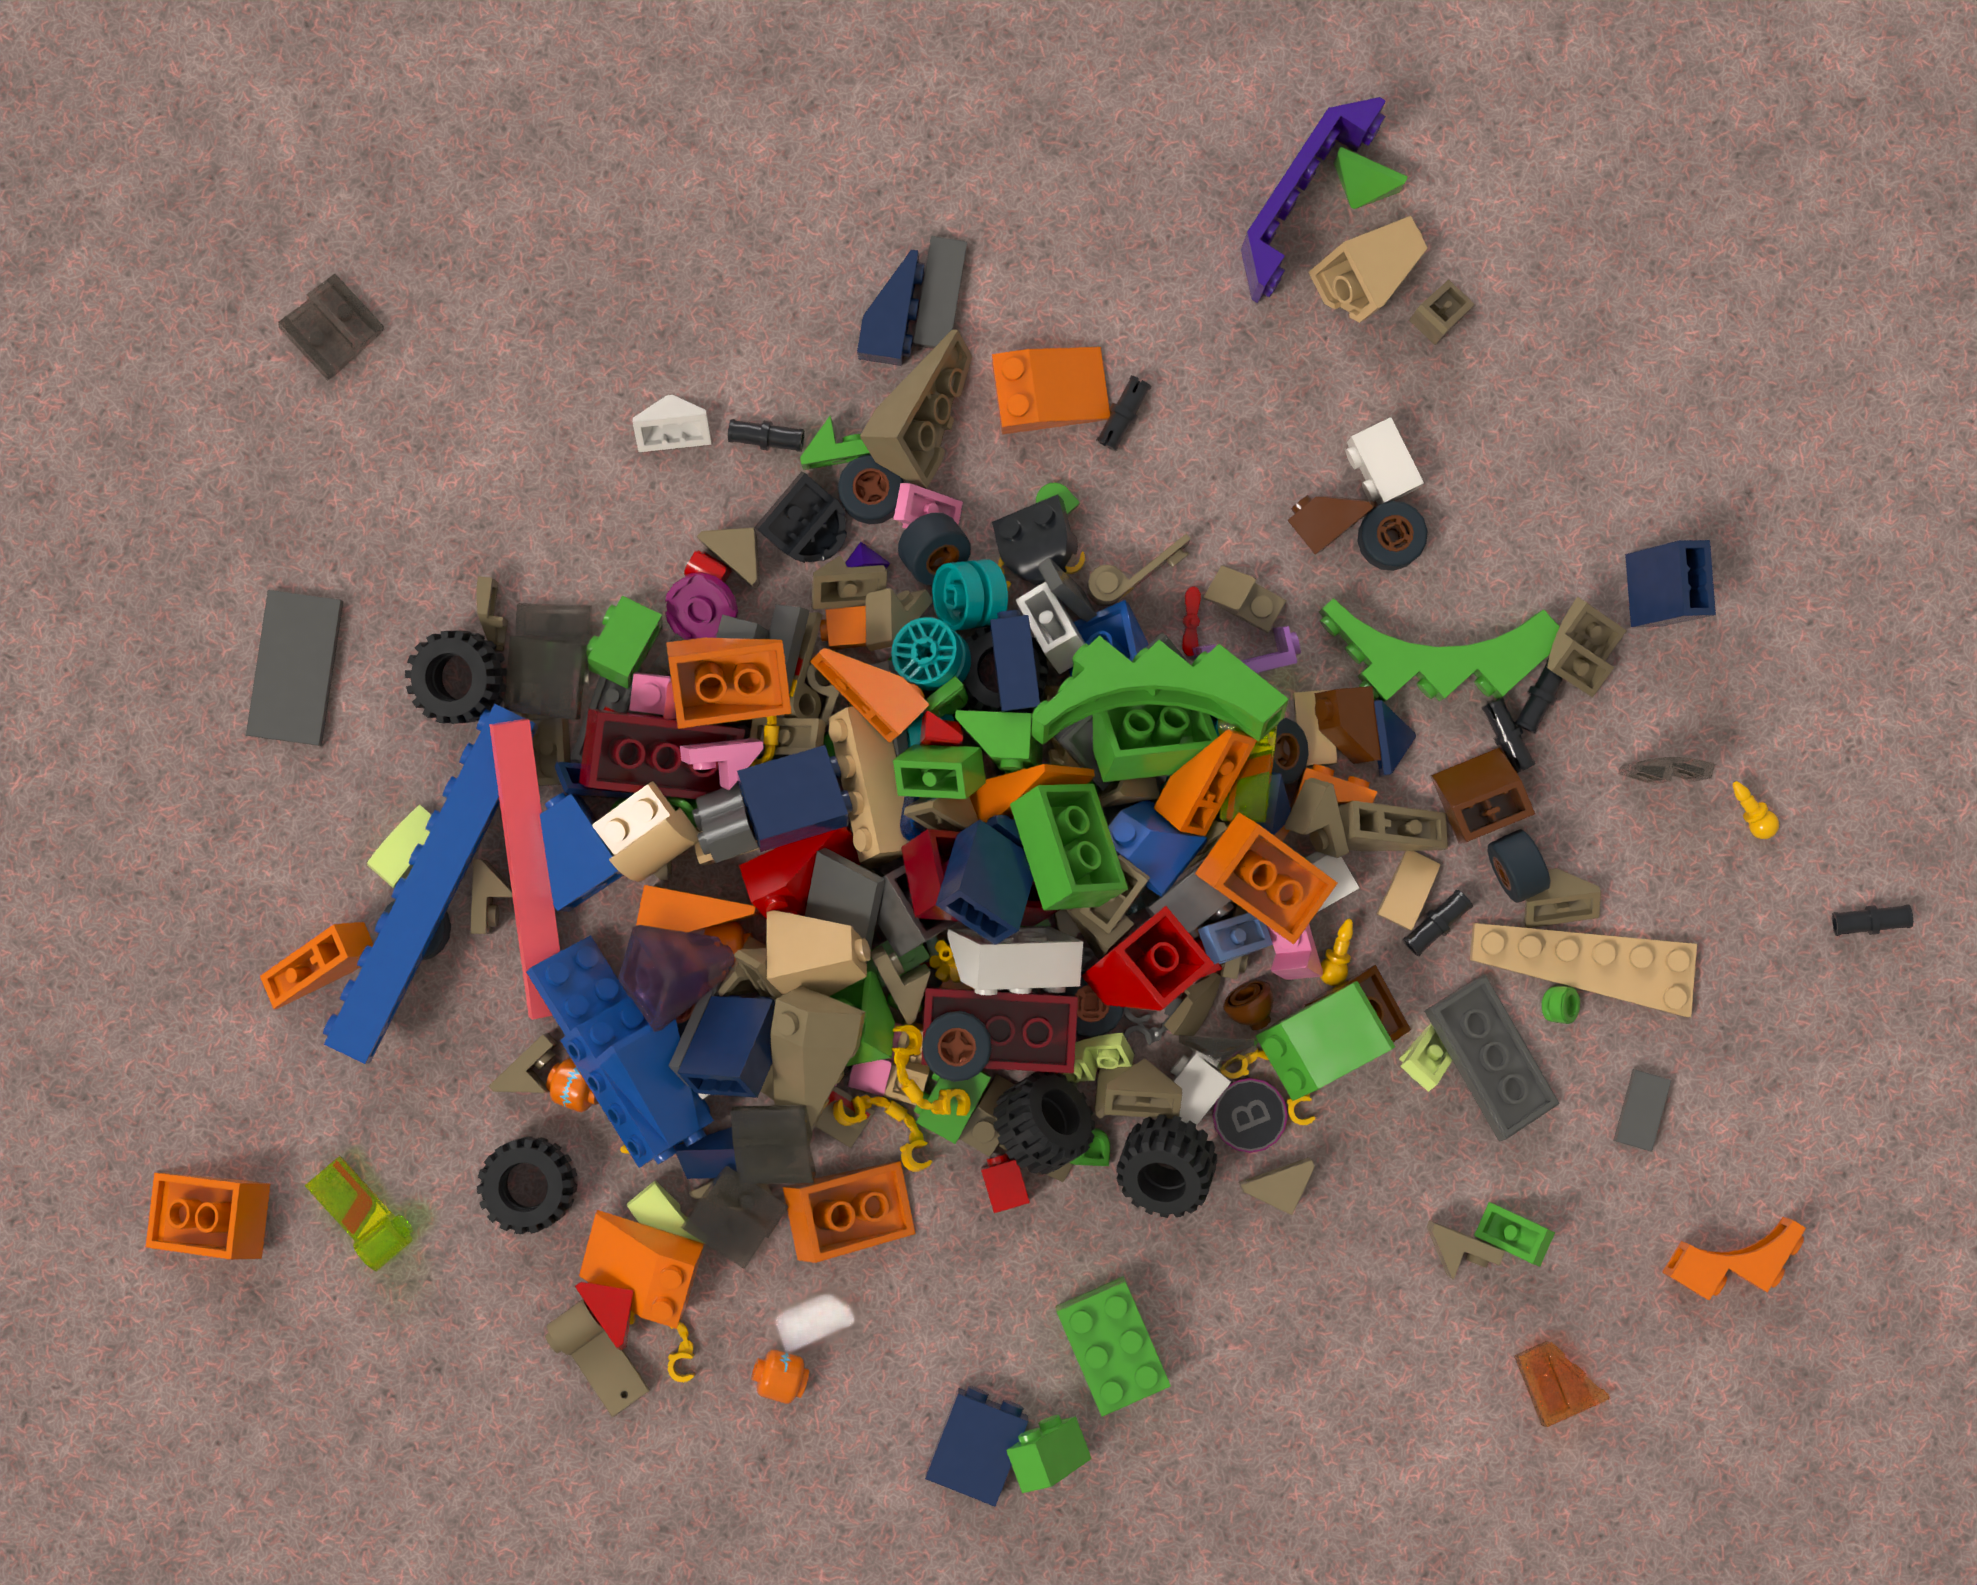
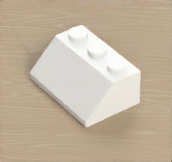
[947,926,1083,995]

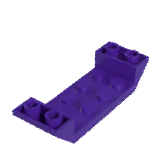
[1241,97,1386,303]

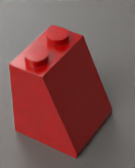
[1081,906,1215,1011]

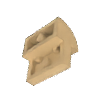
[592,781,699,882]

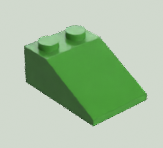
[1256,981,1395,1101]

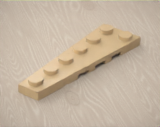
[1470,923,1697,1017]

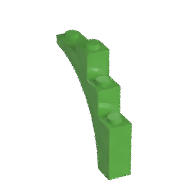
[1319,598,1560,702]
[1031,636,1289,745]

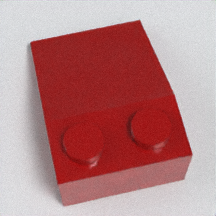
[739,826,861,919]

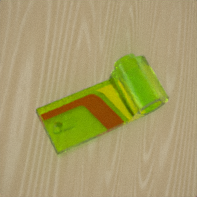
[1218,719,1278,823]
[305,1155,413,1272]

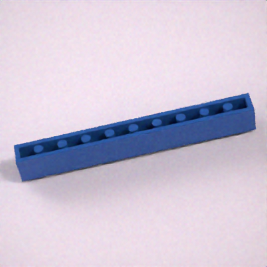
[323,704,538,1064]

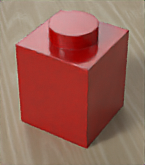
[981,1153,1030,1214]

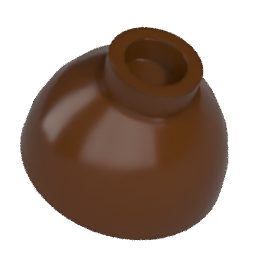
[1223,980,1274,1030]

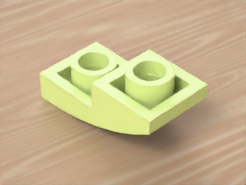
[367,804,431,888]
[1054,1033,1134,1083]
[627,1180,706,1244]

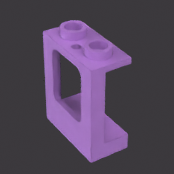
[1193,626,1301,673]

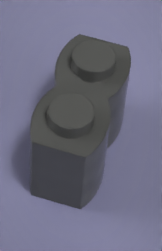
[692,783,759,863]

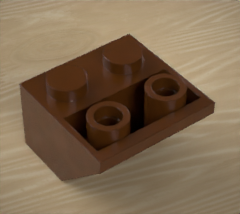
[1430,747,1535,844]

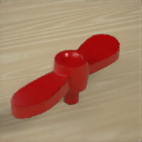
[1182,586,1201,656]

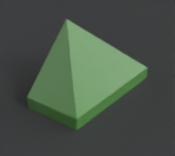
[1333,147,1408,209]

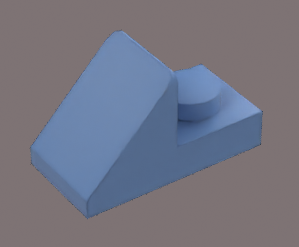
[1198,913,1273,964]

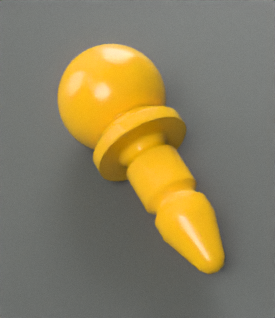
[1732,781,1779,839]
[1320,919,1353,986]

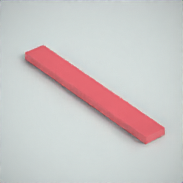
[489,719,560,1020]

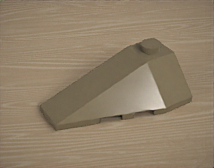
[860,330,972,489]
[771,985,866,1136]

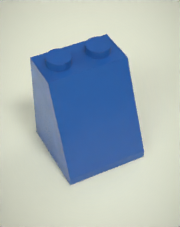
[540,792,624,912]

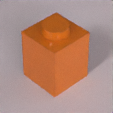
[820,606,866,650]

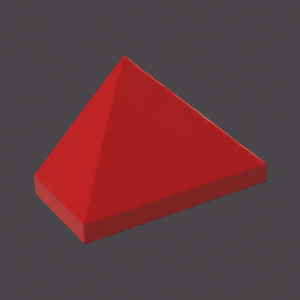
[575,1282,633,1351]

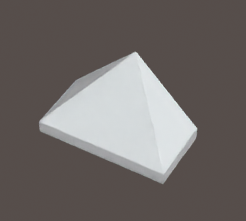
[632,395,711,452]

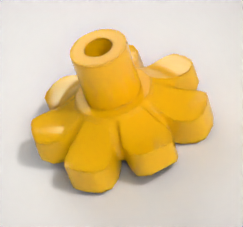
[929,940,961,983]

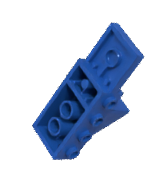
[526,935,714,1168]

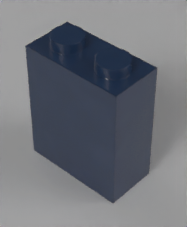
[1625,540,1716,627]
[990,610,1040,713]
[737,745,853,852]
[936,819,1033,945]
[677,995,776,1098]
[925,1386,1028,1507]

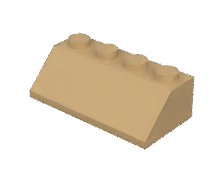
[828,707,914,869]

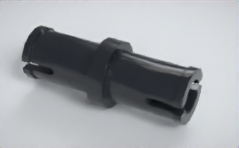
[1096,375,1152,452]
[728,419,805,452]
[1515,657,1563,734]
[1481,697,1536,773]
[1402,889,1473,956]
[1832,904,1914,936]

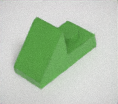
[800,415,871,470]
[1474,1202,1555,1267]

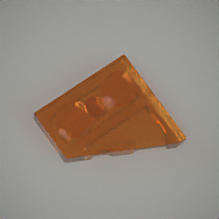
[1514,1341,1610,1427]

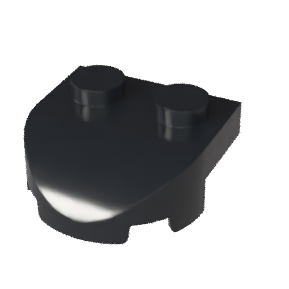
[754,471,847,563]
[992,494,1078,585]

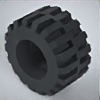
[962,627,1048,712]
[405,630,509,724]
[993,1071,1095,1175]
[1116,1115,1218,1218]
[477,1136,578,1234]

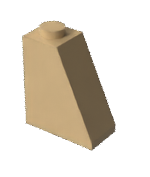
[1309,216,1427,323]
[767,910,871,997]

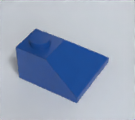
[1069,600,1149,677]
[1108,800,1207,897]

